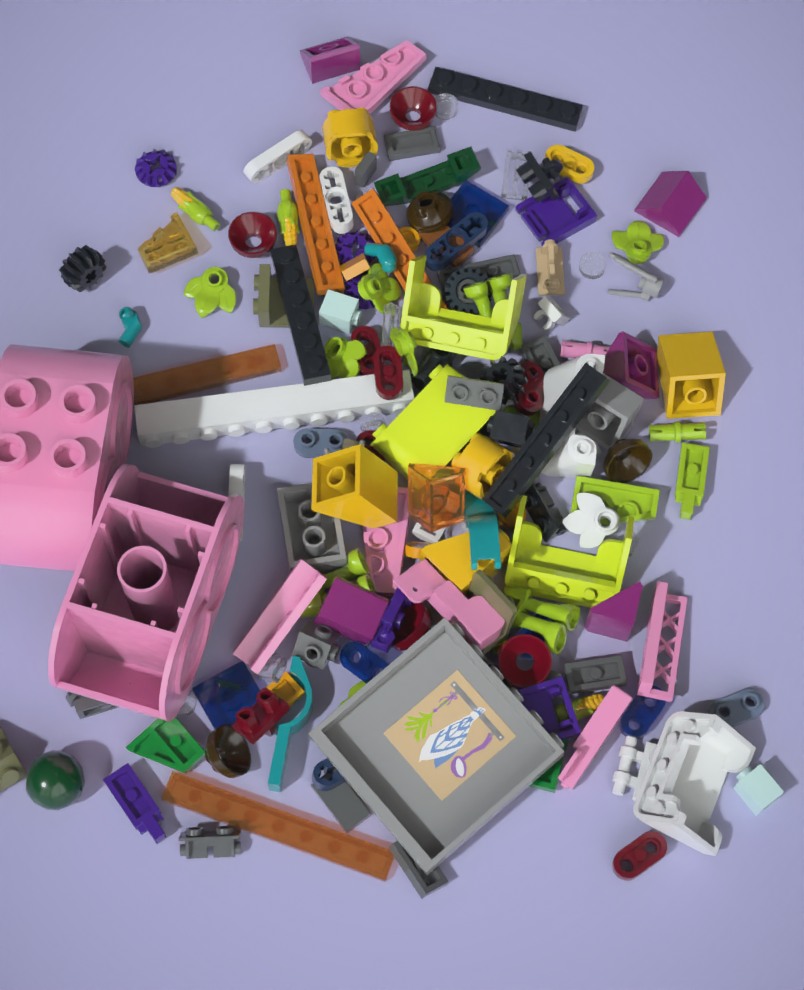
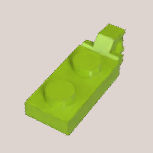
[674,442,710,520]

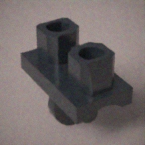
[516,151,563,203]

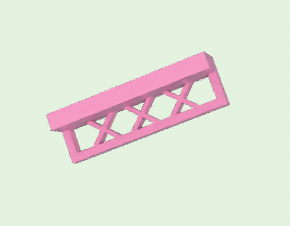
[233,559,327,674]
[637,581,688,702]

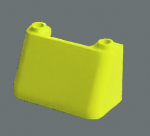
[370,364,502,491]

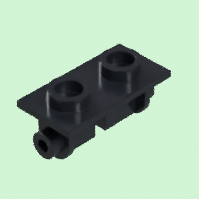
[524,482,567,543]

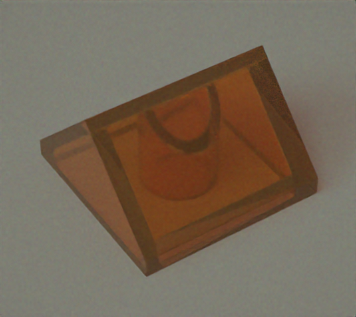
[408,463,466,532]

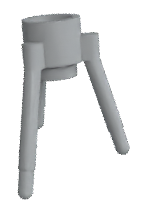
[608,253,664,301]

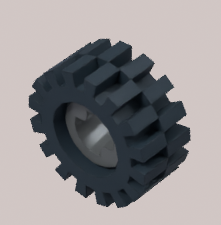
[442,267,492,315]

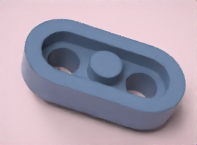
[293,428,348,458]
[707,689,765,728]

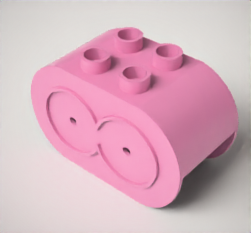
[0,344,134,571]
[48,463,244,722]

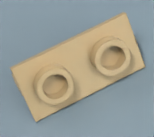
[536,239,565,296]

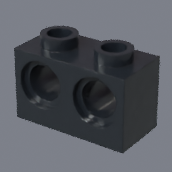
[487,410,535,448]

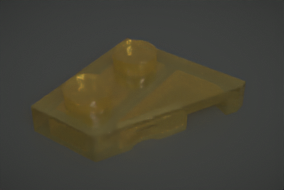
[138,212,198,274]

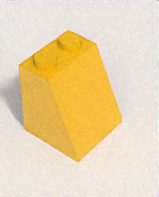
[657,331,726,419]
[311,444,398,529]
[420,529,511,596]

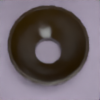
[406,191,454,233]
[603,439,652,483]
[205,724,251,778]

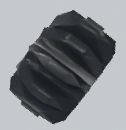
[59,245,107,292]
[479,356,528,405]

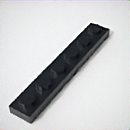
[428,66,583,132]
[270,245,331,386]
[482,363,610,518]

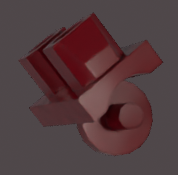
[232,688,291,745]

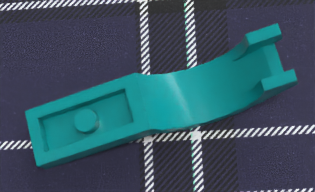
[462,488,501,570]
[268,656,313,792]

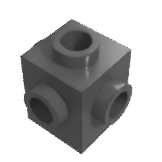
[291,620,341,670]

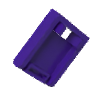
[515,177,597,246]
[517,677,581,741]

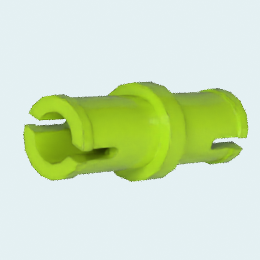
[649,421,706,443]

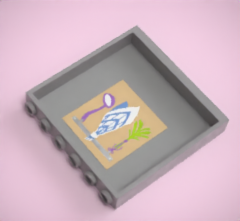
[308,618,565,875]

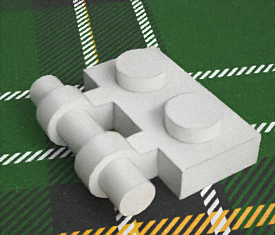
[612,736,657,801]

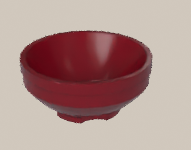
[390,86,437,131]
[228,212,277,258]
[392,603,432,651]
[498,634,552,688]

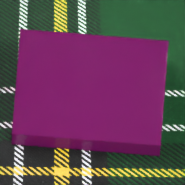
[299,37,360,84]
[634,171,707,237]
[313,575,389,647]
[584,581,643,642]

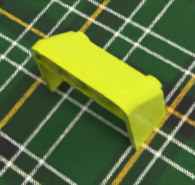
[400,255,527,360]
[505,495,634,608]

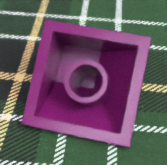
[603,331,660,399]

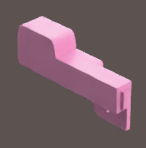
[393,559,505,650]
[558,685,633,790]

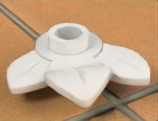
[563,493,620,549]

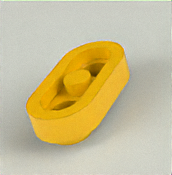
[545,145,594,184]

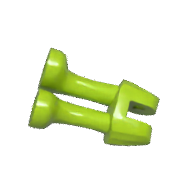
[463,273,523,351]
[300,548,376,618]
[502,587,581,654]

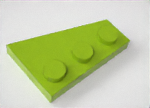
[567,476,660,532]

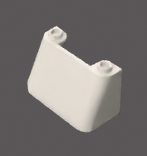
[539,354,605,479]
[633,711,756,856]

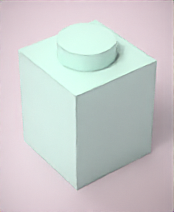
[319,289,362,334]
[733,764,784,816]

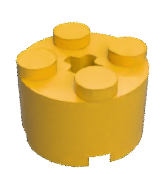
[322,107,378,168]
[451,433,515,500]

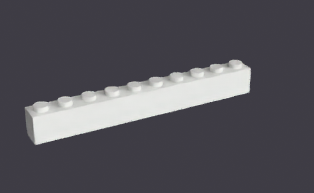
[134,370,414,448]

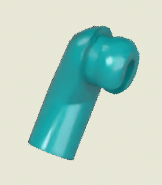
[364,242,397,273]
[118,307,142,348]

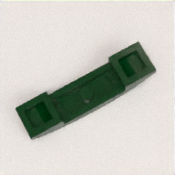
[374,146,481,206]

